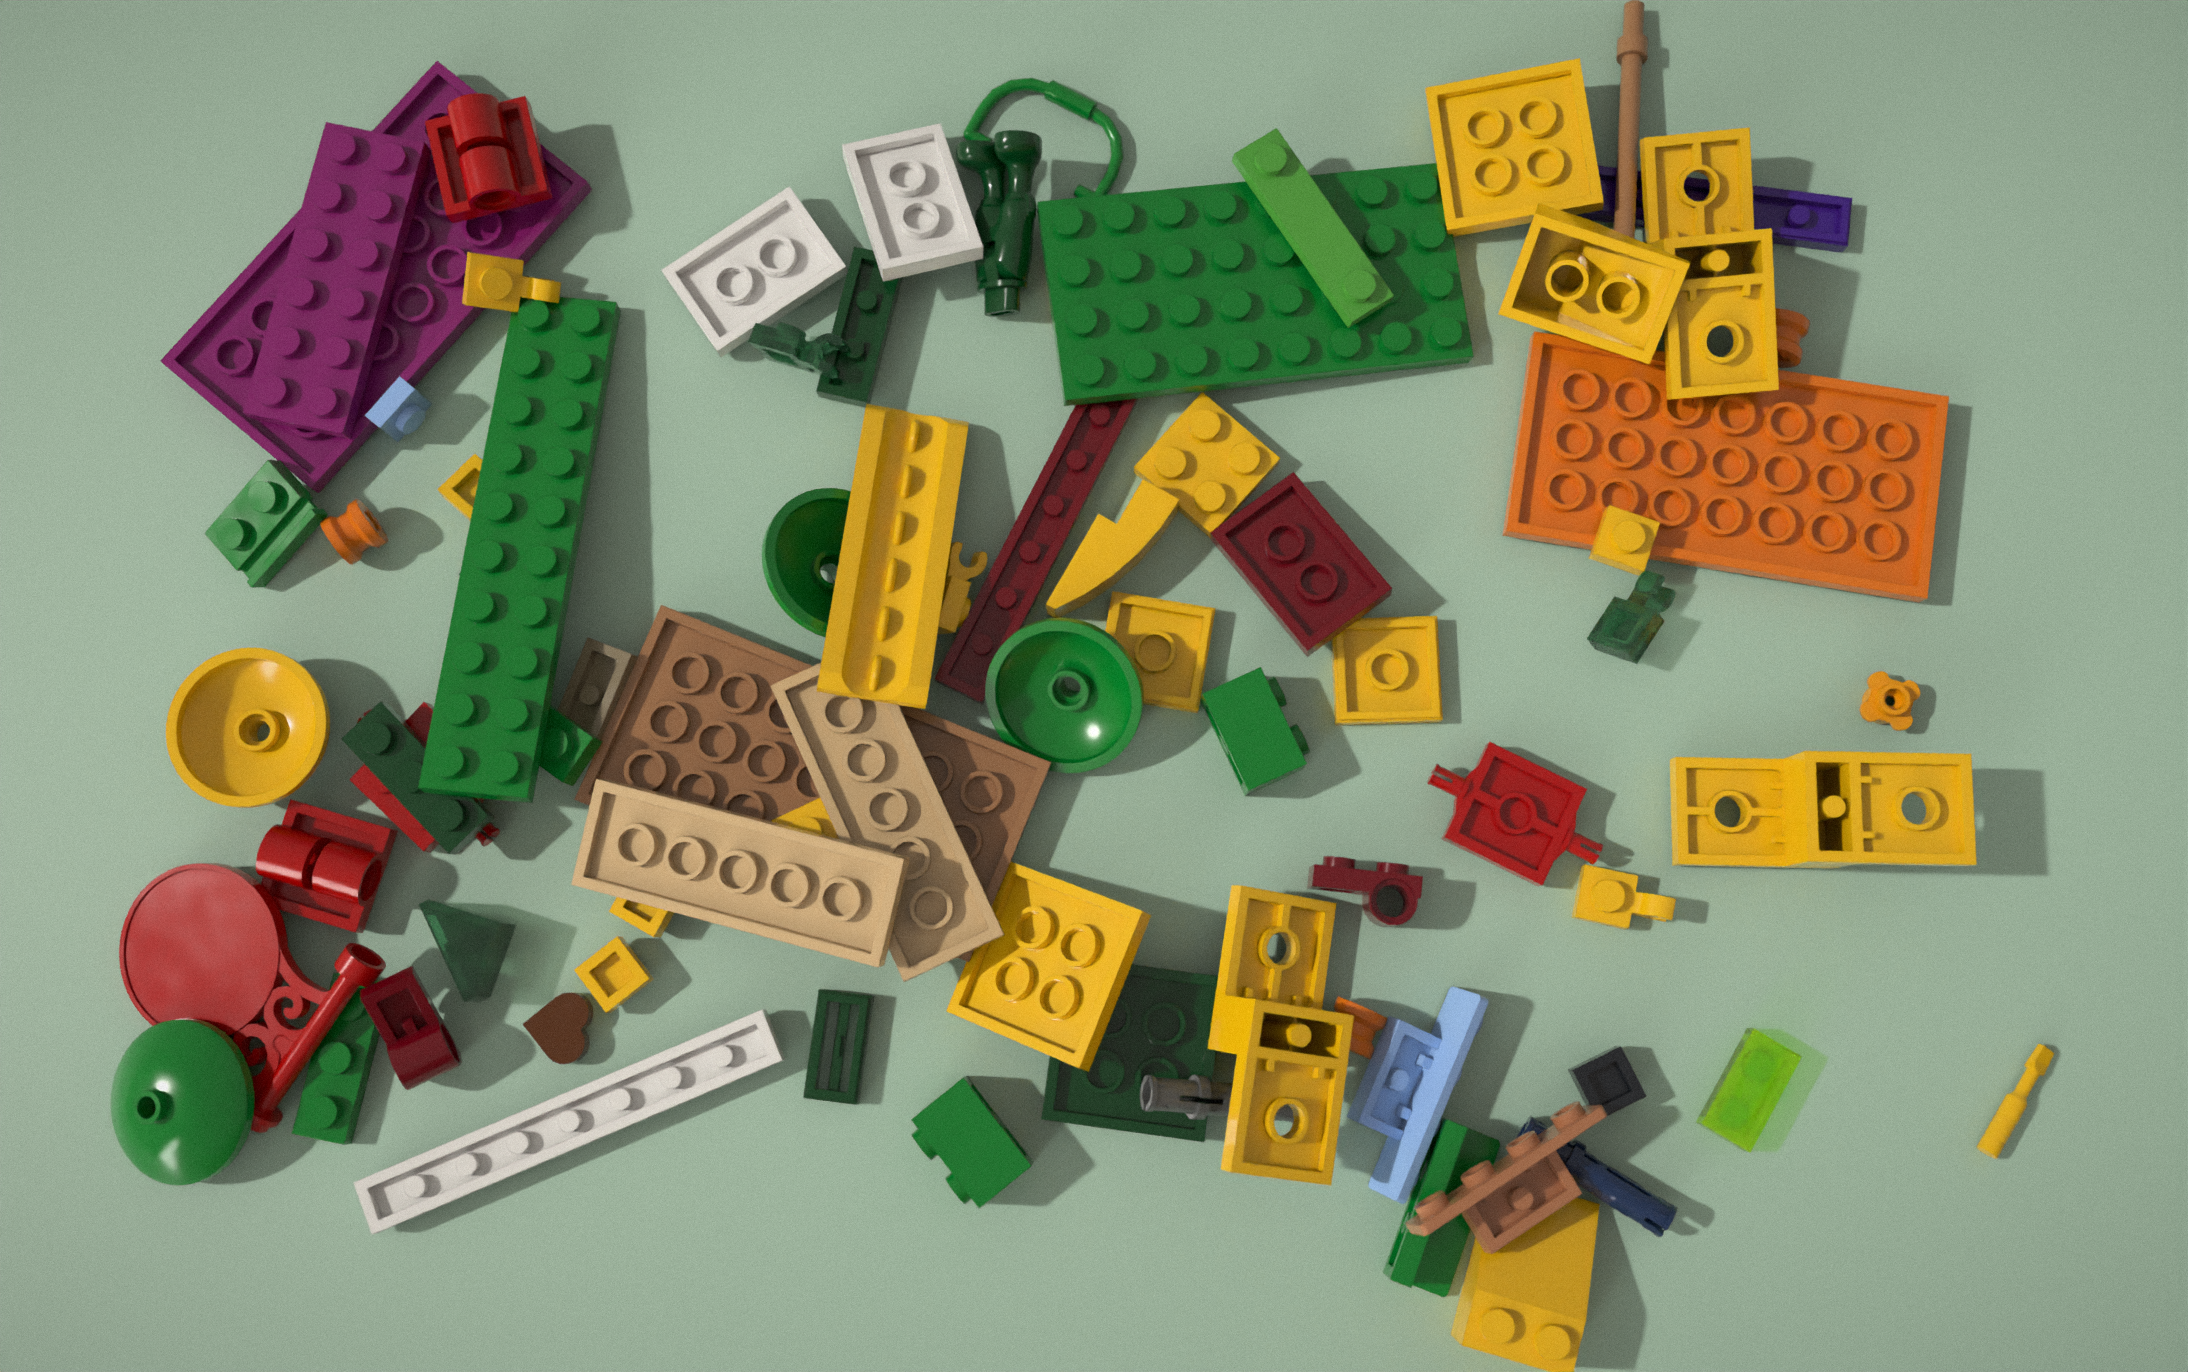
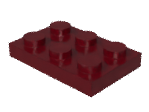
[1210,472,1392,657]

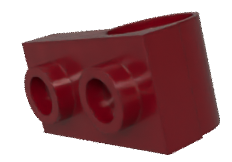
[1307,856,1423,927]
[360,966,462,1090]

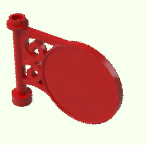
[119,863,386,1133]

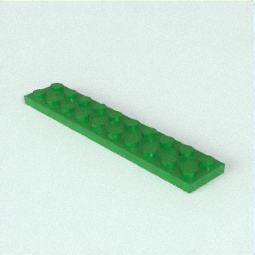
[418,297,621,803]

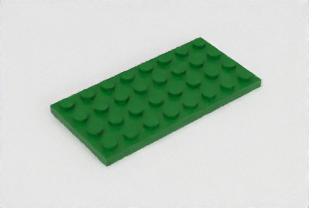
[1037,163,1474,406]

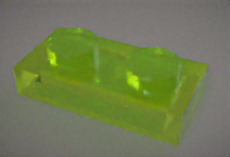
[1696,1028,1802,1153]

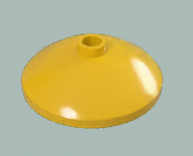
[166,648,330,808]

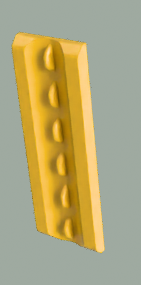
[817,403,969,709]

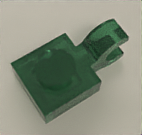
[748,322,850,378]
[1587,570,1676,664]

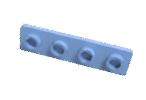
[1347,986,1488,1204]

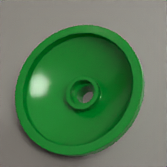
[762,488,851,638]
[985,618,1144,773]
[110,1019,255,1185]

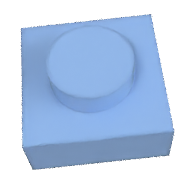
[365,376,432,442]

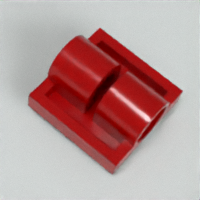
[425,93,553,223]
[256,799,398,933]

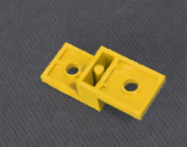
[1640,127,1779,399]
[1670,751,1977,869]
[1208,885,1354,1185]

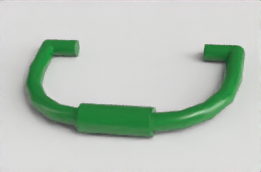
[963,78,1124,198]

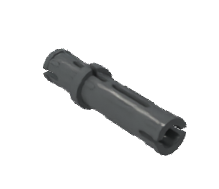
[1140,1075,1294,1123]

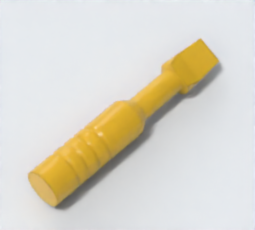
[1976,1044,2054,1159]

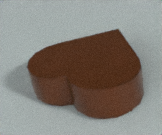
[523,993,593,1064]

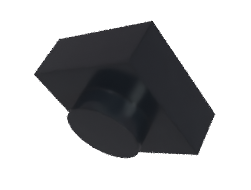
[1568,1046,1647,1115]

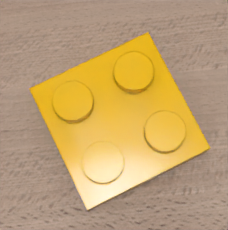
[1134,392,1280,538]

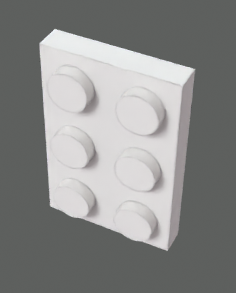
[842,123,983,282]
[661,186,848,357]

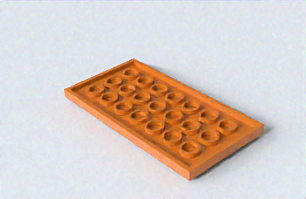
[1502,331,1949,602]

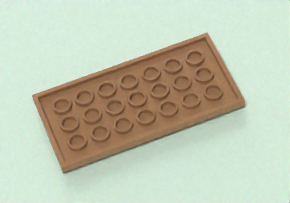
[574,605,1051,962]

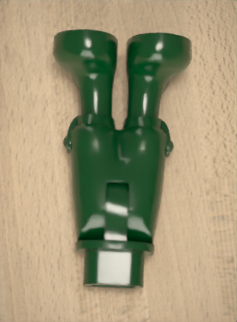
[956,130,1042,317]

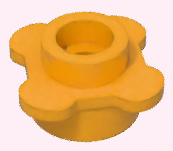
[1859,671,1920,731]

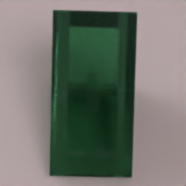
[419,899,516,1002]

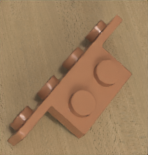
[1405,1101,1608,1254]

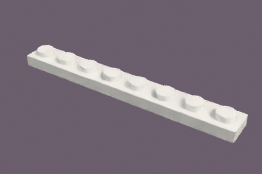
[353,1009,786,1235]

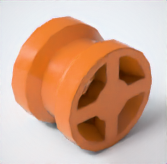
[1775,308,1810,368]
[320,499,388,565]
[1333,997,1388,1059]

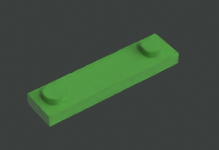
[1232,128,1394,328]

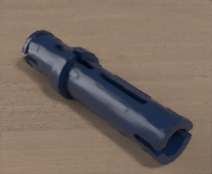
[1515,1116,1677,1238]

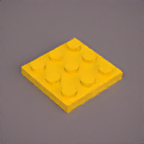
[1425,58,1604,237]
[946,862,1151,1072]

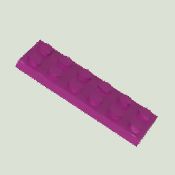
[242,122,431,439]

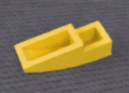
[1046,479,1180,618]

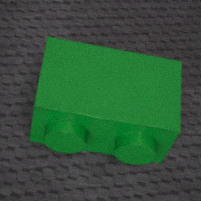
[1200,667,1310,796]
[911,1076,1034,1209]

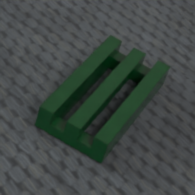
[803,989,874,1105]

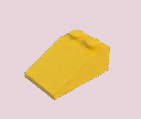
[1498,203,1690,364]
[1450,1197,1600,1372]

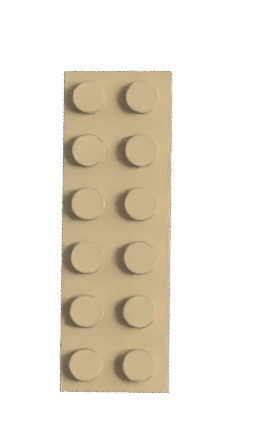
[771,663,1005,982]
[571,778,910,968]

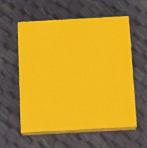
[1105,591,1216,713]
[1331,616,1443,725]

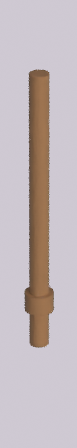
[1614,0,1648,239]

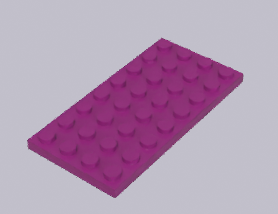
[160,61,593,493]

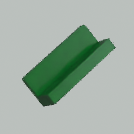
[1383,1117,1500,1297]

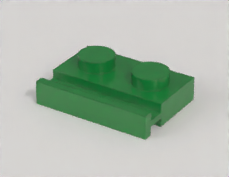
[204,460,328,588]

